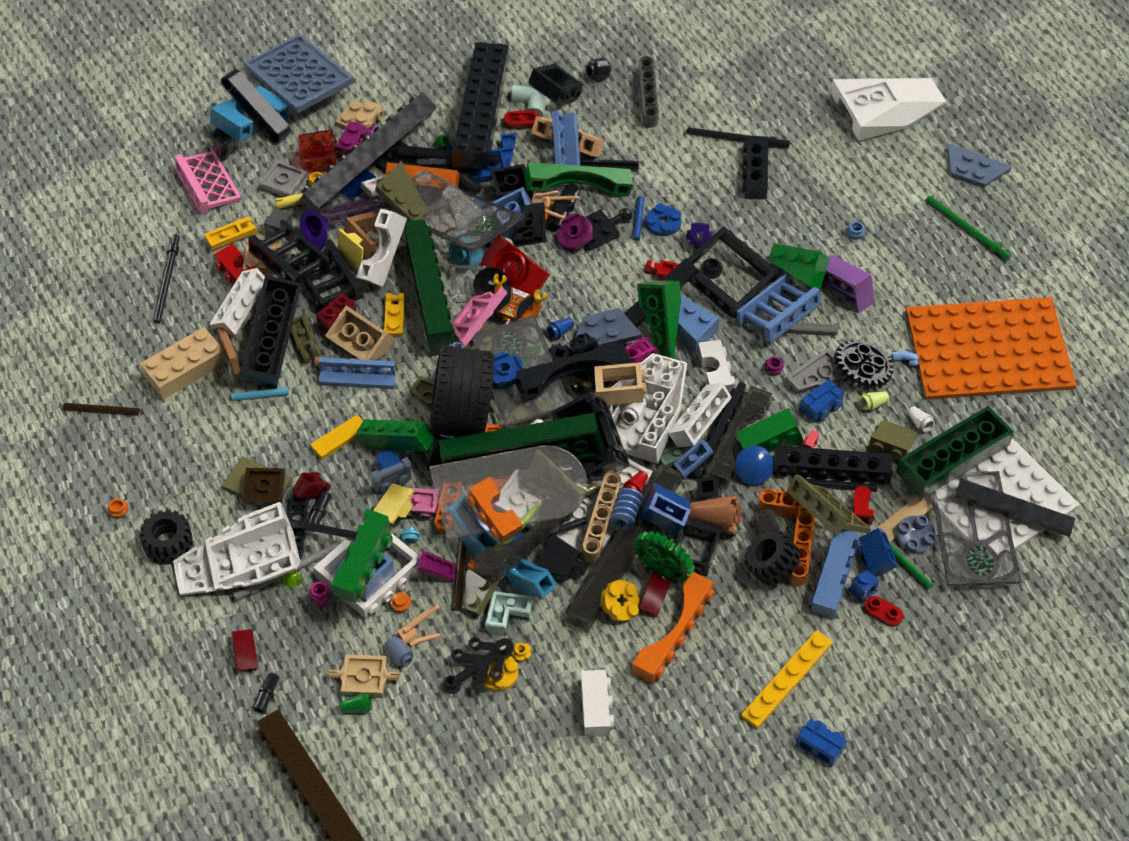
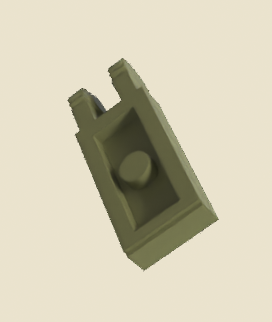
[291,314,321,363]

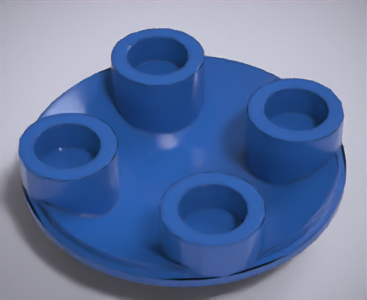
[735,446,774,485]

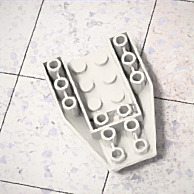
[831,78,946,141]
[608,353,687,464]

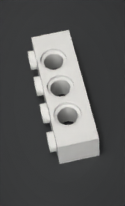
[668,382,732,448]

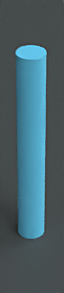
[231,387,289,401]

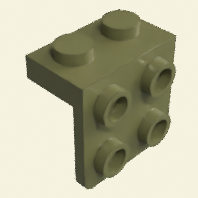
[868,420,917,461]

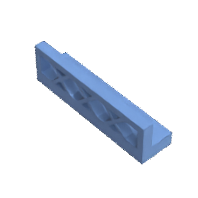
[552,110,580,166]
[318,357,396,389]

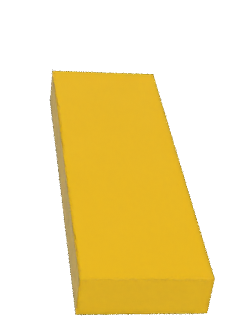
[310,415,363,460]

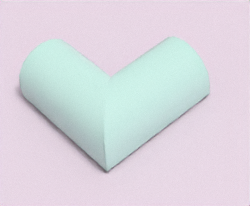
[511,85,546,117]
[485,591,533,635]

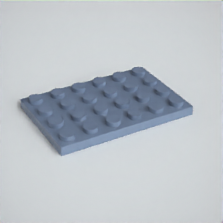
[244,33,355,113]

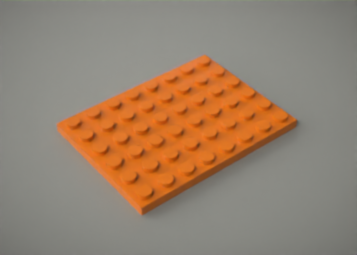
[906,297,1077,400]

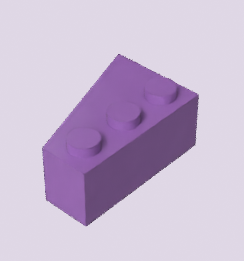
[823,255,875,313]

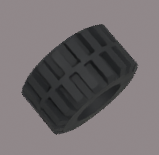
[139,509,193,564]
[745,530,801,585]

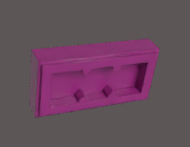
[417,550,456,583]

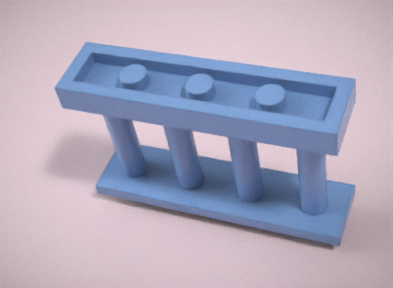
[737,273,821,343]

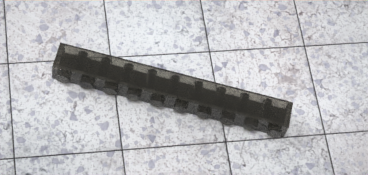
[565,464,682,633]

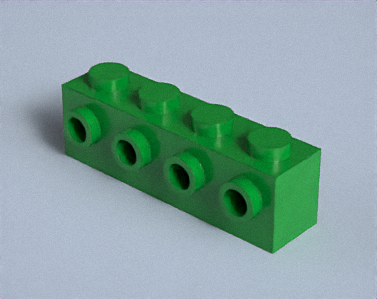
[356,419,435,452]

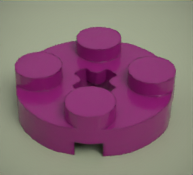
[557,214,593,250]

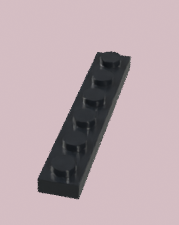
[694,382,746,479]

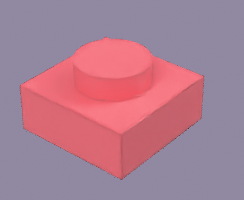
[802,430,819,448]

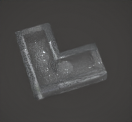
[449,264,485,304]

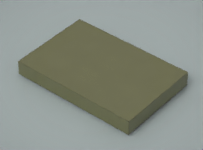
[222,457,293,507]

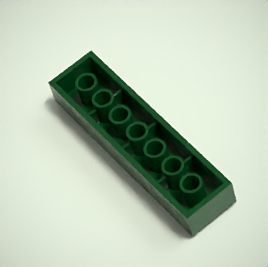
[404,219,455,356]
[439,413,603,483]

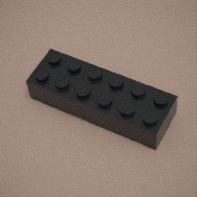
[240,275,302,389]

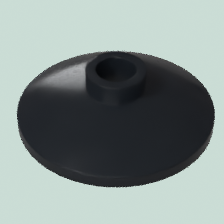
[473,267,510,295]

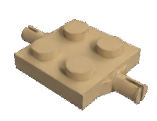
[328,655,400,697]

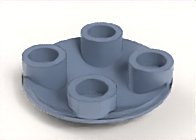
[897,515,937,553]

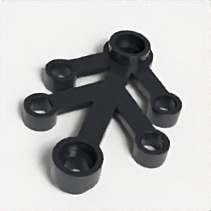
[443,637,514,694]

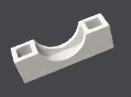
[356,209,407,287]

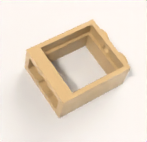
[594,362,647,405]

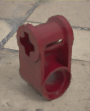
[292,471,331,499]

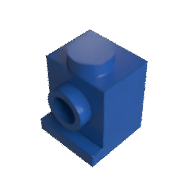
[848,570,879,603]

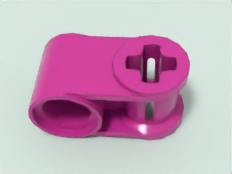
[625,337,658,363]

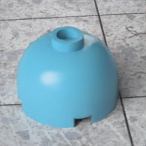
[449,236,483,273]

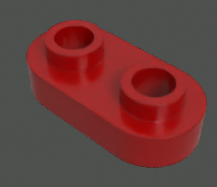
[504,111,538,128]
[864,596,903,627]

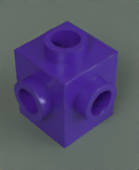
[686,222,713,249]

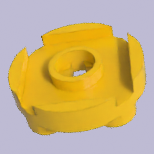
[601,580,639,622]
[477,656,518,692]

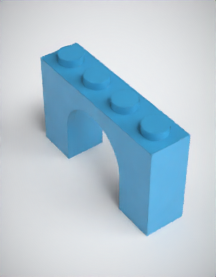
[210,86,290,142]

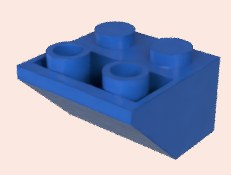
[640,483,691,535]

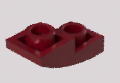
[639,572,671,616]
[231,629,258,672]

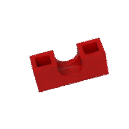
[214,244,255,284]

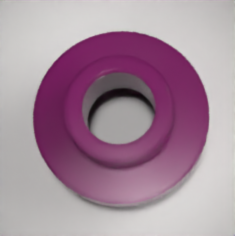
[765,357,784,375]

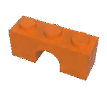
[467,477,523,544]

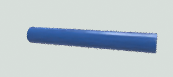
[633,196,644,240]

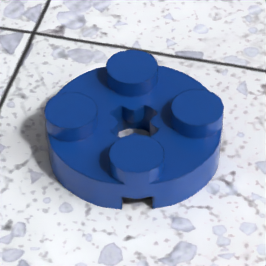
[646,203,681,236]
[493,352,524,389]

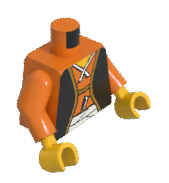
[494,274,548,328]

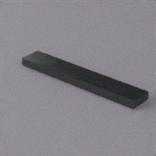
[624,257,699,328]
[954,478,1075,537]

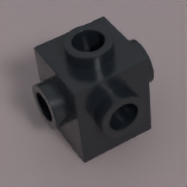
[570,333,599,356]

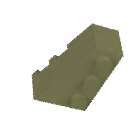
[375,161,428,221]

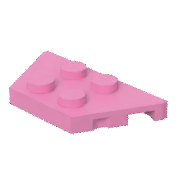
[452,288,507,346]

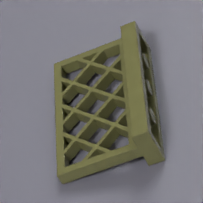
[786,474,871,535]

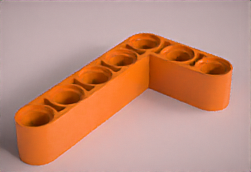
[759,489,815,586]

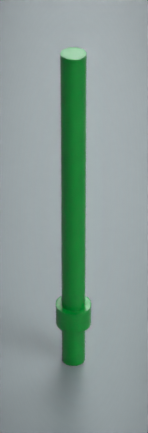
[926,195,1012,261]

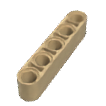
[582,471,621,563]

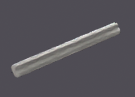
[746,320,839,336]

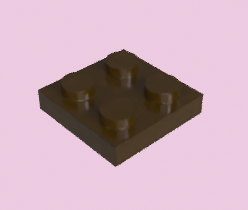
[241,468,286,505]

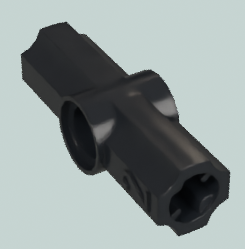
[546,183,580,231]

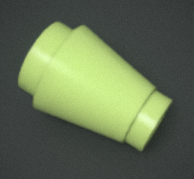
[859,391,889,411]

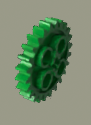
[633,531,695,583]

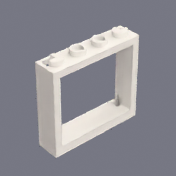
[313,533,419,619]

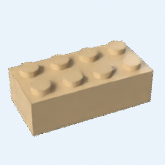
[140,327,227,400]

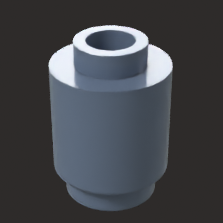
[384,636,414,667]

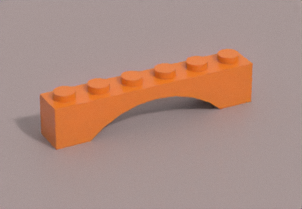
[632,572,715,684]

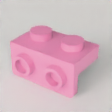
[407,488,439,517]

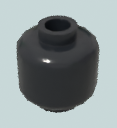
[586,58,612,81]

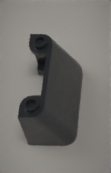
[551,391,630,483]

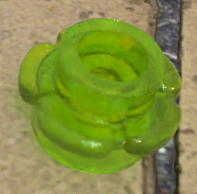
[283,570,302,588]

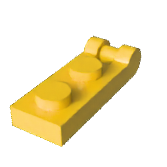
[204,217,258,251]
[384,293,405,337]

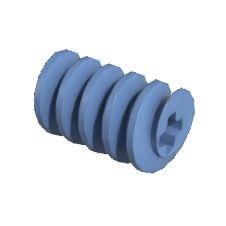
[609,488,643,532]

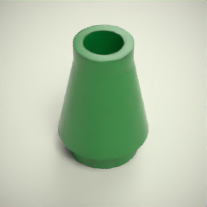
[340,692,373,714]

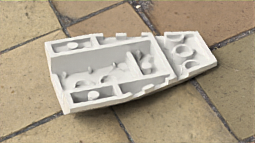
[173,502,300,596]

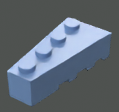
[677,295,719,354]
[808,529,860,619]

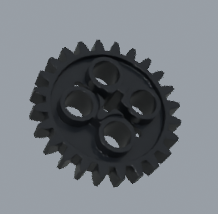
[833,338,894,390]

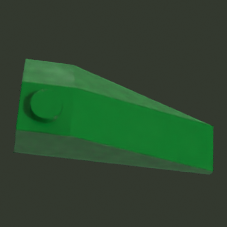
[637,280,681,359]

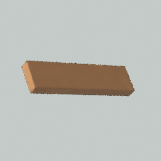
[216,327,241,374]

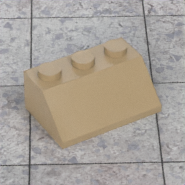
[325,306,395,360]

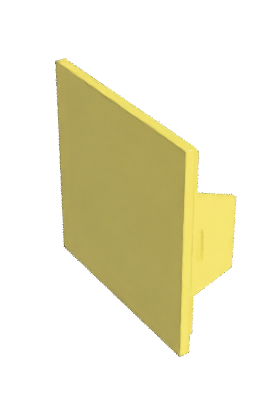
[337,229,364,272]
[373,483,414,524]

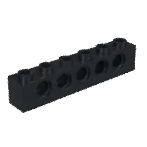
[773,445,892,484]

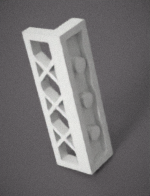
[209,268,265,336]

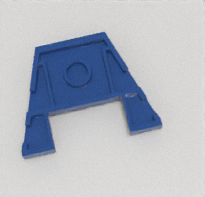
[449,132,516,182]

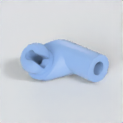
[891,351,919,366]

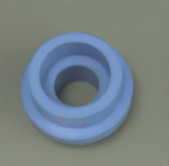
[847,221,865,238]

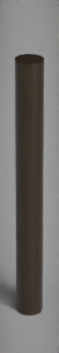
[63,403,140,416]
[452,539,466,611]

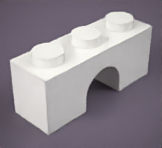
[698,340,735,393]

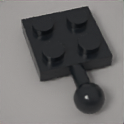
[574,208,633,251]

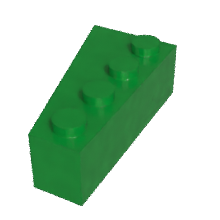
[331,508,393,603]

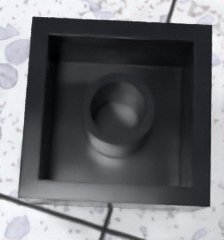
[490,164,533,201]

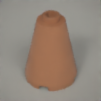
[688,495,741,535]

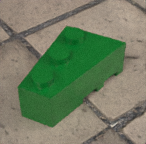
[768,243,830,289]
[736,408,803,453]

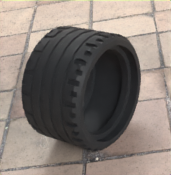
[429,345,495,437]

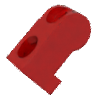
[852,486,874,525]

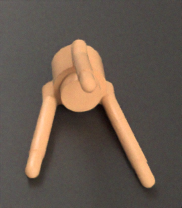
[532,191,579,219]
[397,605,440,647]

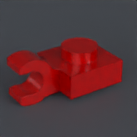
[644,260,678,279]

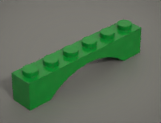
[524,162,634,196]

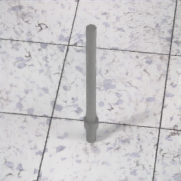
[233,540,342,601]

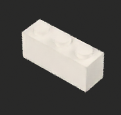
[581,670,614,736]

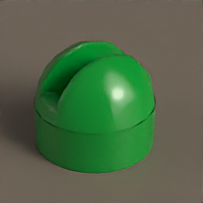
[434,134,449,149]

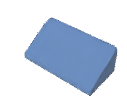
[673,438,714,478]

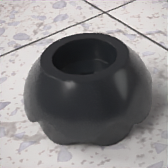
[700,258,723,278]

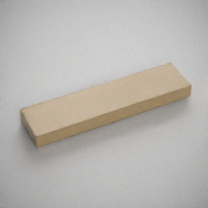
[876,495,934,542]

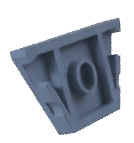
[947,144,1012,188]
[571,308,642,349]

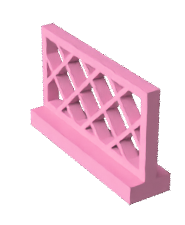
[175,151,241,215]

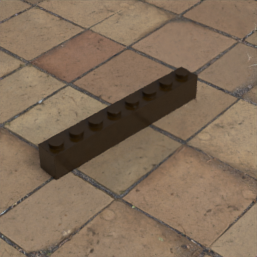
[256,709,365,841]

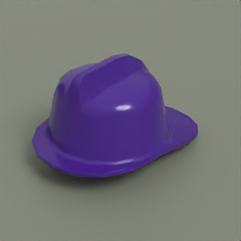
[300,209,329,251]

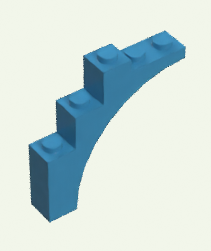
[447,497,557,598]

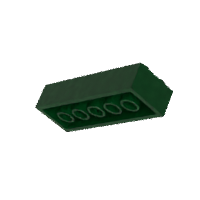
[896,406,1014,499]

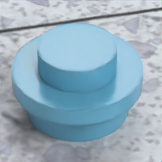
[400,527,420,543]

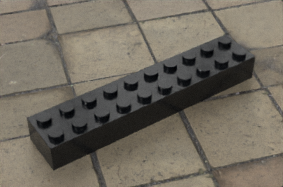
[452,42,509,170]

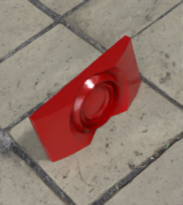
[480,234,551,296]

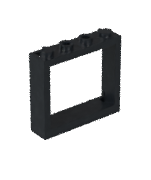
[688,226,778,319]

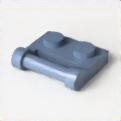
[371,457,412,494]

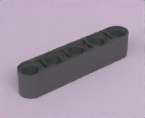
[638,56,659,128]

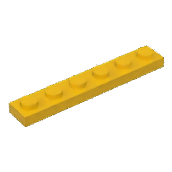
[741,630,833,729]

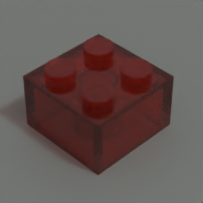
[298,129,338,174]

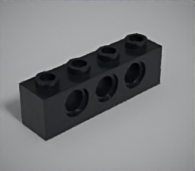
[742,135,768,200]

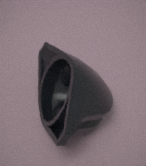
[210,128,236,157]

